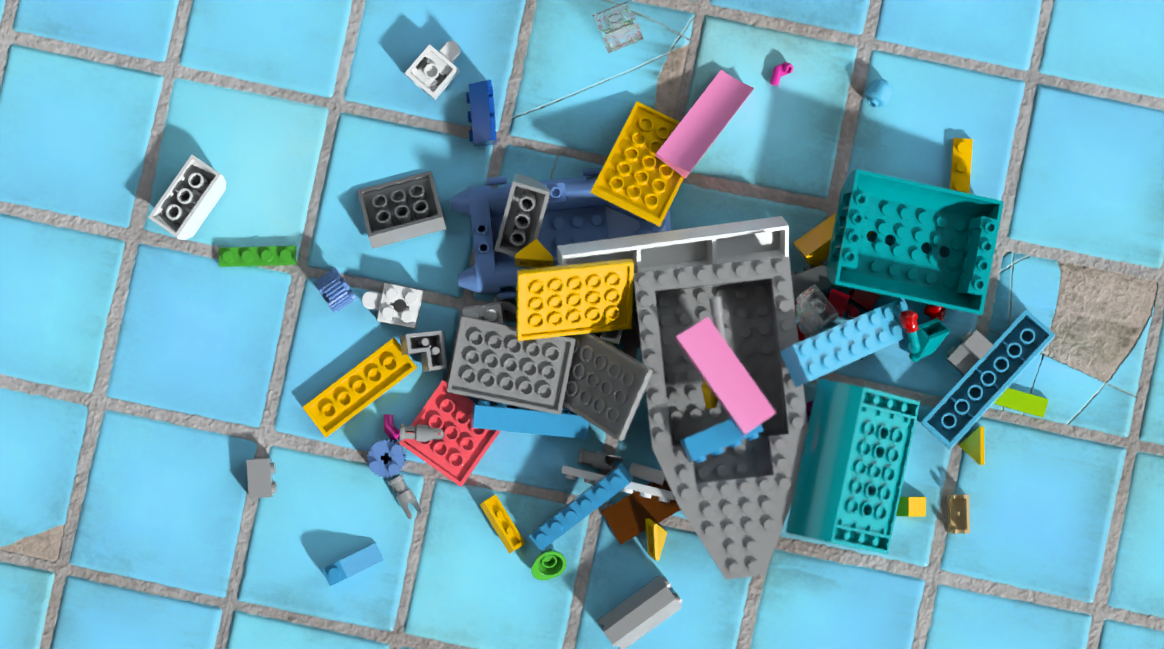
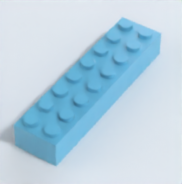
[779,298,909,388]
[921,309,1055,450]

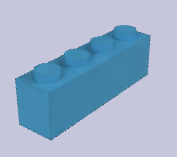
[680,419,764,464]

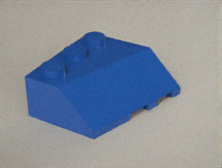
[466,80,497,146]

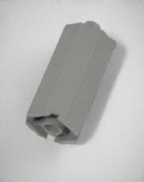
[597,576,683,649]

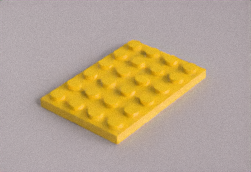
[590,101,684,226]
[516,259,634,341]

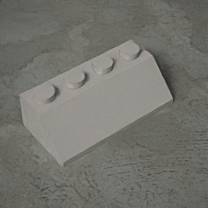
[494,173,551,256]

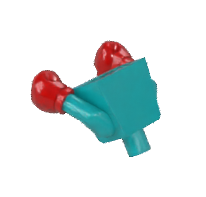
[899,304,950,362]

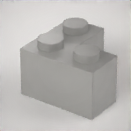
[400,330,447,372]
[945,330,994,375]

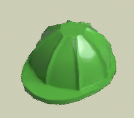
[531,549,567,581]

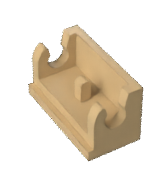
[947,494,970,534]

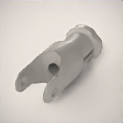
[400,423,444,442]
[577,447,622,471]
[388,474,422,519]

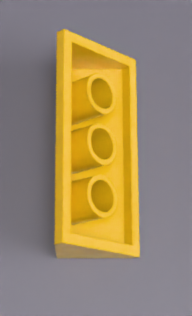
[793,213,874,267]

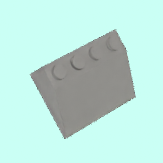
[357,171,446,249]

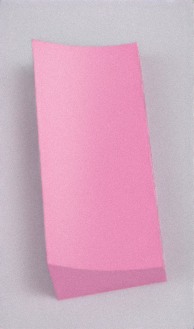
[655,70,754,179]
[675,317,776,436]

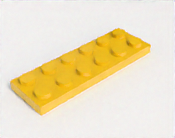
[302,337,418,438]

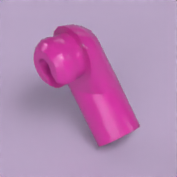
[769,62,793,86]
[384,414,400,440]

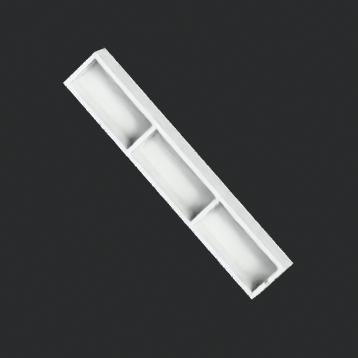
[557,216,789,281]

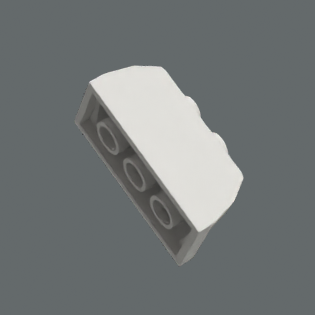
[148,155,226,240]

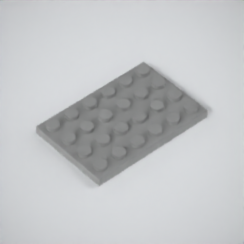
[447,316,576,415]
[563,333,653,441]

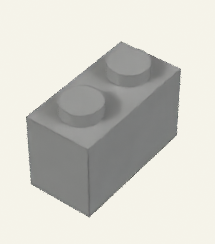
[246,458,277,499]

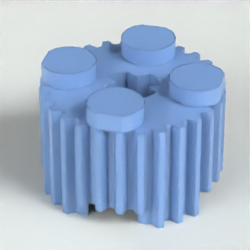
[314,267,357,312]
[367,439,407,478]

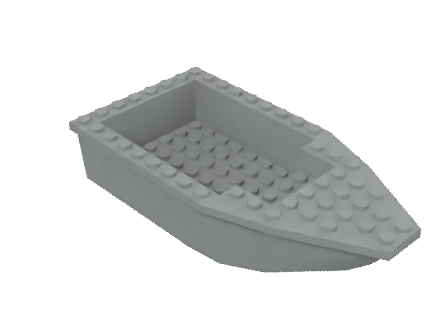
[634,256,808,579]

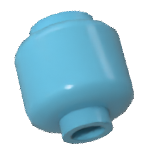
[865,79,893,108]

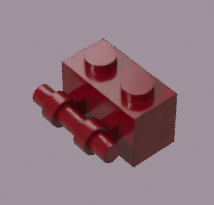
[821,289,860,321]

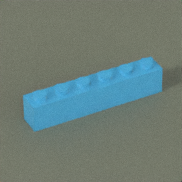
[471,400,589,439]
[529,463,633,551]

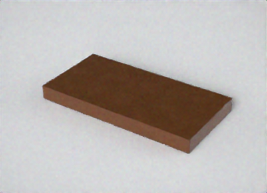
[601,478,681,545]

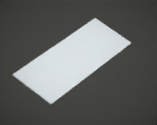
[629,462,665,485]

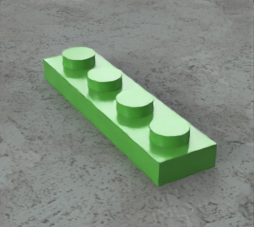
[219,246,297,267]

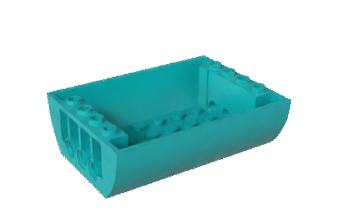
[826,169,1004,315]
[786,378,920,554]

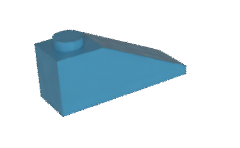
[322,543,384,586]

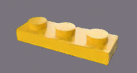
[950,138,973,193]
[479,494,526,554]

